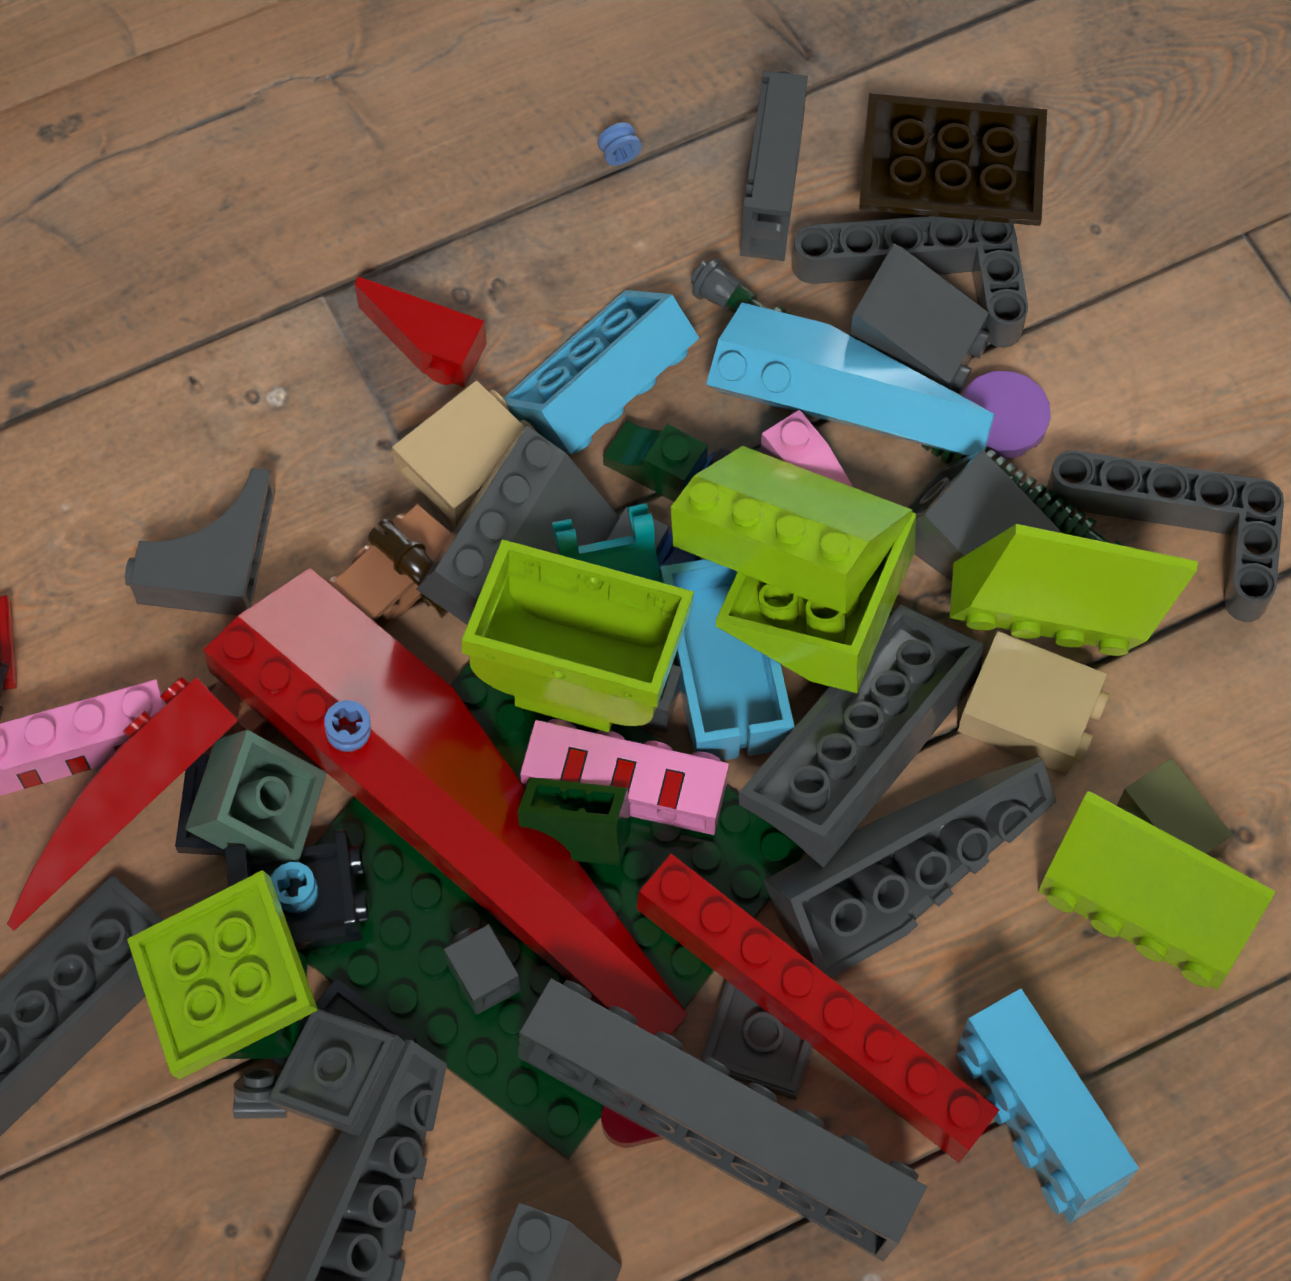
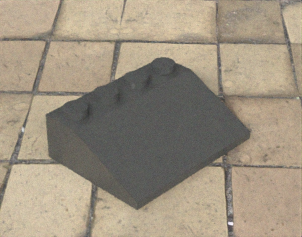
[416,426,620,625]

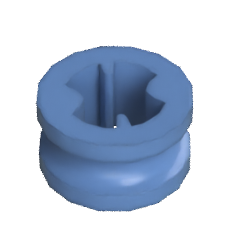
[597,122,642,166]
[324,700,371,752]

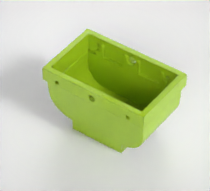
[461,539,694,732]

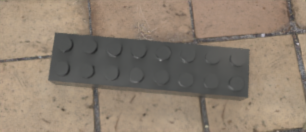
[518,978,927,1261]

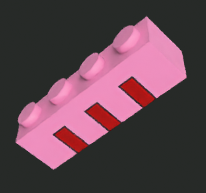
[0,679,166,796]
[520,719,729,835]

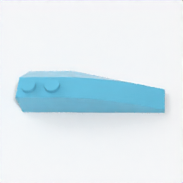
[706,303,995,456]

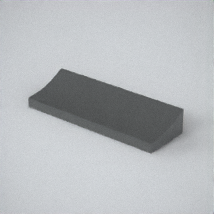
[739,604,983,868]
[0,875,164,1136]

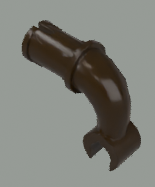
[368,519,448,618]

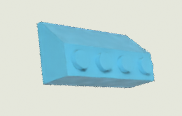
[503,290,699,455]

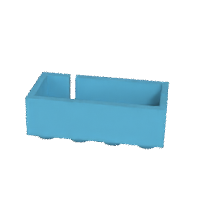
[660,559,794,761]
[956,988,1139,1224]

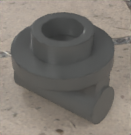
[233,1068,287,1119]

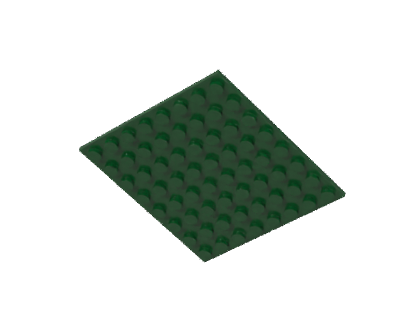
[298,662,806,1160]

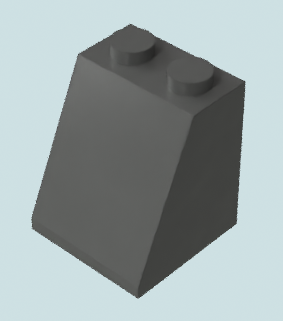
[850,244,991,394]
[907,449,1060,581]
[488,1203,622,1281]

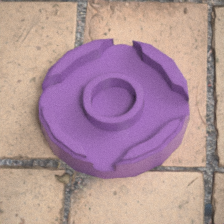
[962,371,1051,458]

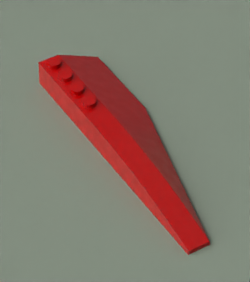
[203,568,688,1035]

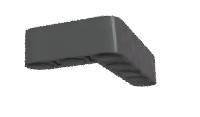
[792,216,1028,348]
[1046,450,1284,622]

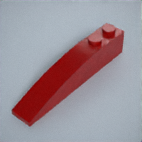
[7,676,238,931]

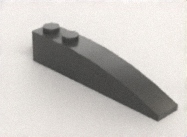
[764,757,1057,978]
[266,1039,447,1281]

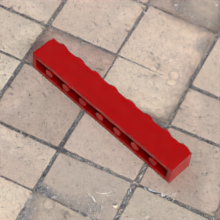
[636,854,1000,1163]

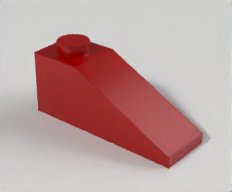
[354,276,486,388]

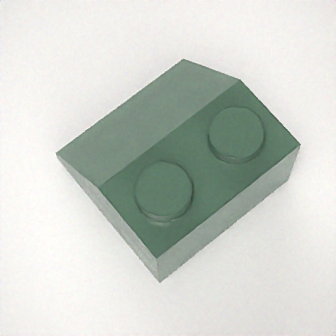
[185,730,327,863]

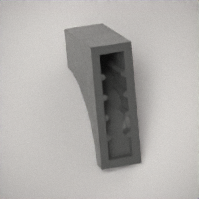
[125,468,275,616]

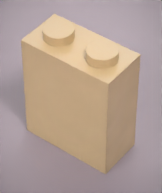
[392,380,537,528]
[957,631,1110,775]

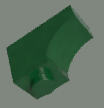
[603,421,708,502]
[518,777,631,866]

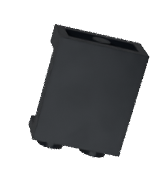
[225,830,369,950]

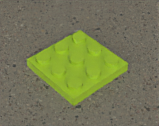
[127,870,318,1080]

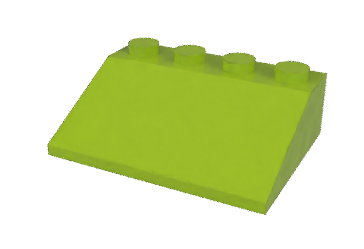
[671,446,912,614]
[716,513,916,693]
[949,524,1198,656]
[1038,791,1276,990]

